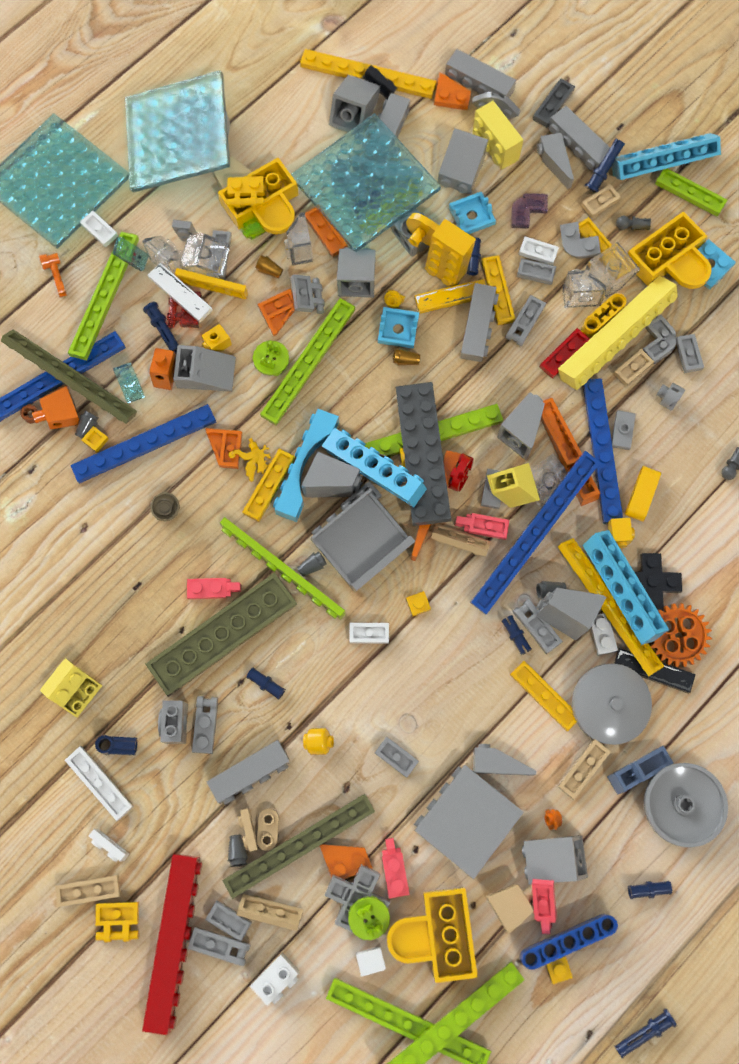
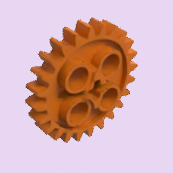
[650,603,712,667]

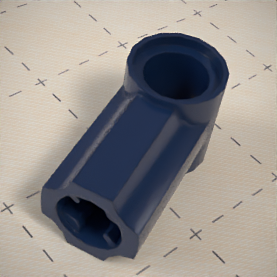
[95,735,138,756]

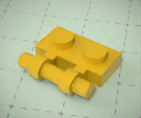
[227,176,264,208]
[95,902,139,943]

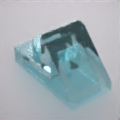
[113,362,145,403]

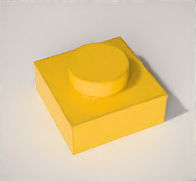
[81,426,109,453]
[406,591,431,617]
[546,956,573,984]

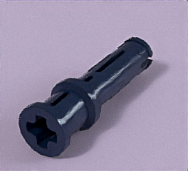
[584,138,625,193]
[143,302,179,354]
[614,1008,677,1058]

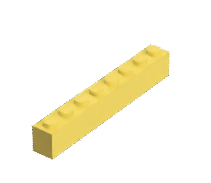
[558,275,678,390]

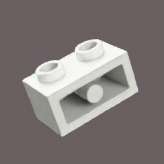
[250,953,300,1006]

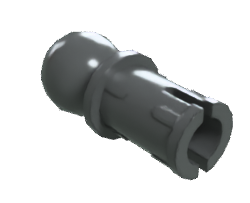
[616,216,651,231]
[721,447,739,480]

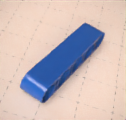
[520,914,618,970]

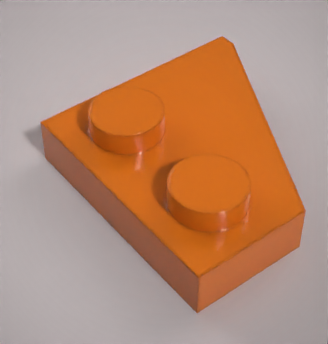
[434,73,471,110]
[258,289,295,336]
[206,428,243,469]
[320,844,372,879]

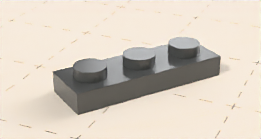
[532,78,575,128]

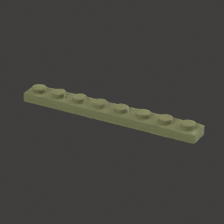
[1,329,137,424]
[222,794,375,899]

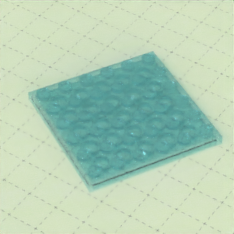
[125,70,230,192]
[0,113,131,249]
[291,113,441,252]

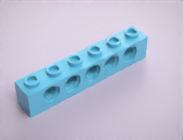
[612,133,721,180]
[322,428,427,508]
[582,530,669,645]

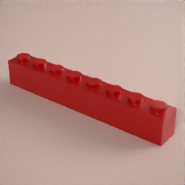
[142,854,202,1035]

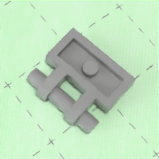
[291,274,325,314]

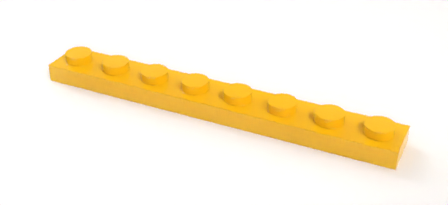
[300,49,436,99]
[558,538,665,676]

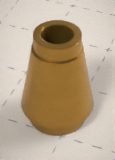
[255,255,283,279]
[393,347,420,366]

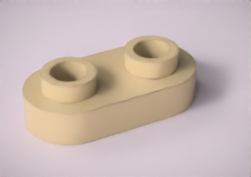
[257,809,279,851]

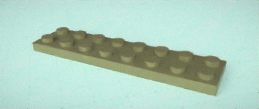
[145,573,297,697]

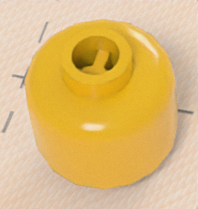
[303,728,334,755]

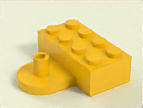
[218,157,299,234]
[625,211,712,289]
[406,213,476,286]
[387,887,478,983]

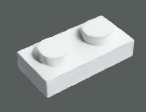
[80,211,118,248]
[519,236,559,265]
[591,614,618,656]
[349,623,389,644]
[89,829,129,862]

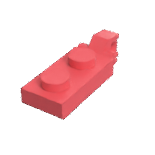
[455,513,510,540]
[187,578,241,599]
[382,838,409,899]
[532,879,557,934]

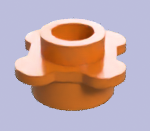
[545,809,562,830]

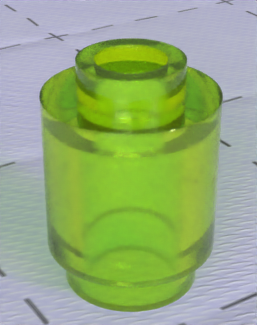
[241,217,266,240]

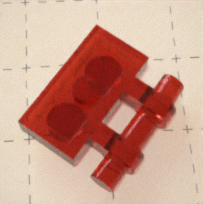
[167,291,202,328]

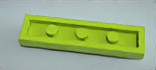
[655,168,727,217]

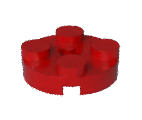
[448,453,474,492]

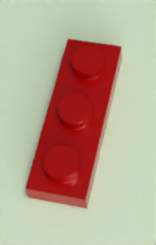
[539,328,590,379]

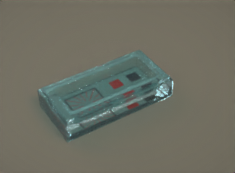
[112,236,149,271]

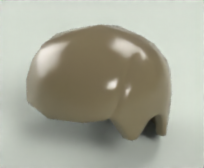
[150,492,180,522]

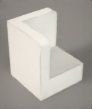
[356,946,386,977]

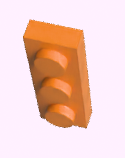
[304,205,348,257]

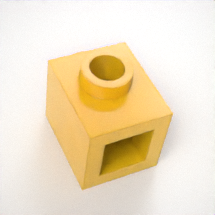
[201,324,232,352]
[607,518,635,548]

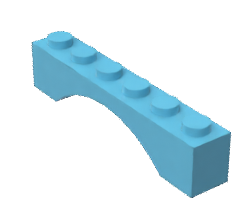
[273,409,339,522]

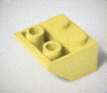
[487,463,540,508]
[40,658,102,718]

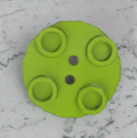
[253,340,290,376]
[348,896,390,940]

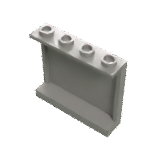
[310,488,415,592]
[414,765,524,879]

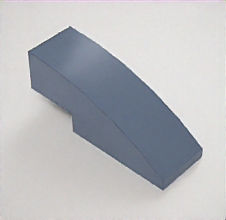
[607,746,674,795]

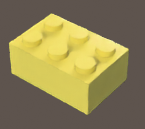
[472,101,523,170]

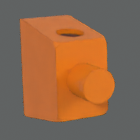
[149,348,176,390]
[32,386,79,429]

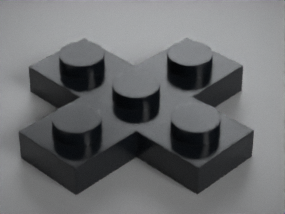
[635,553,682,611]

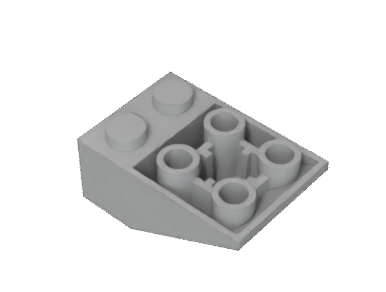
[173,345,236,392]

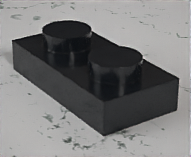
[362,65,397,99]

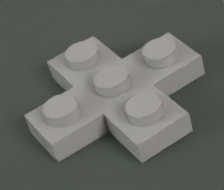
[325,864,390,932]

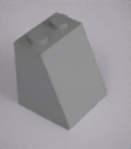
[329,74,380,137]
[438,128,488,195]
[337,247,376,298]
[497,392,545,460]
[302,452,362,498]
[535,588,606,641]
[522,835,588,884]

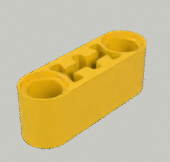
[581,293,627,339]
[625,466,661,522]

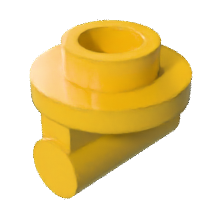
[384,289,405,308]

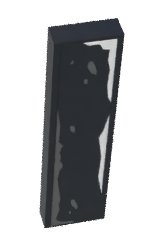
[614,648,696,694]

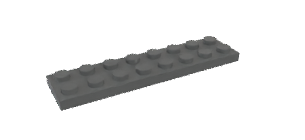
[396,382,451,526]

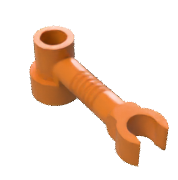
[39,253,67,297]

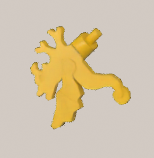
[228,438,271,482]

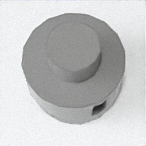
[657,383,685,410]

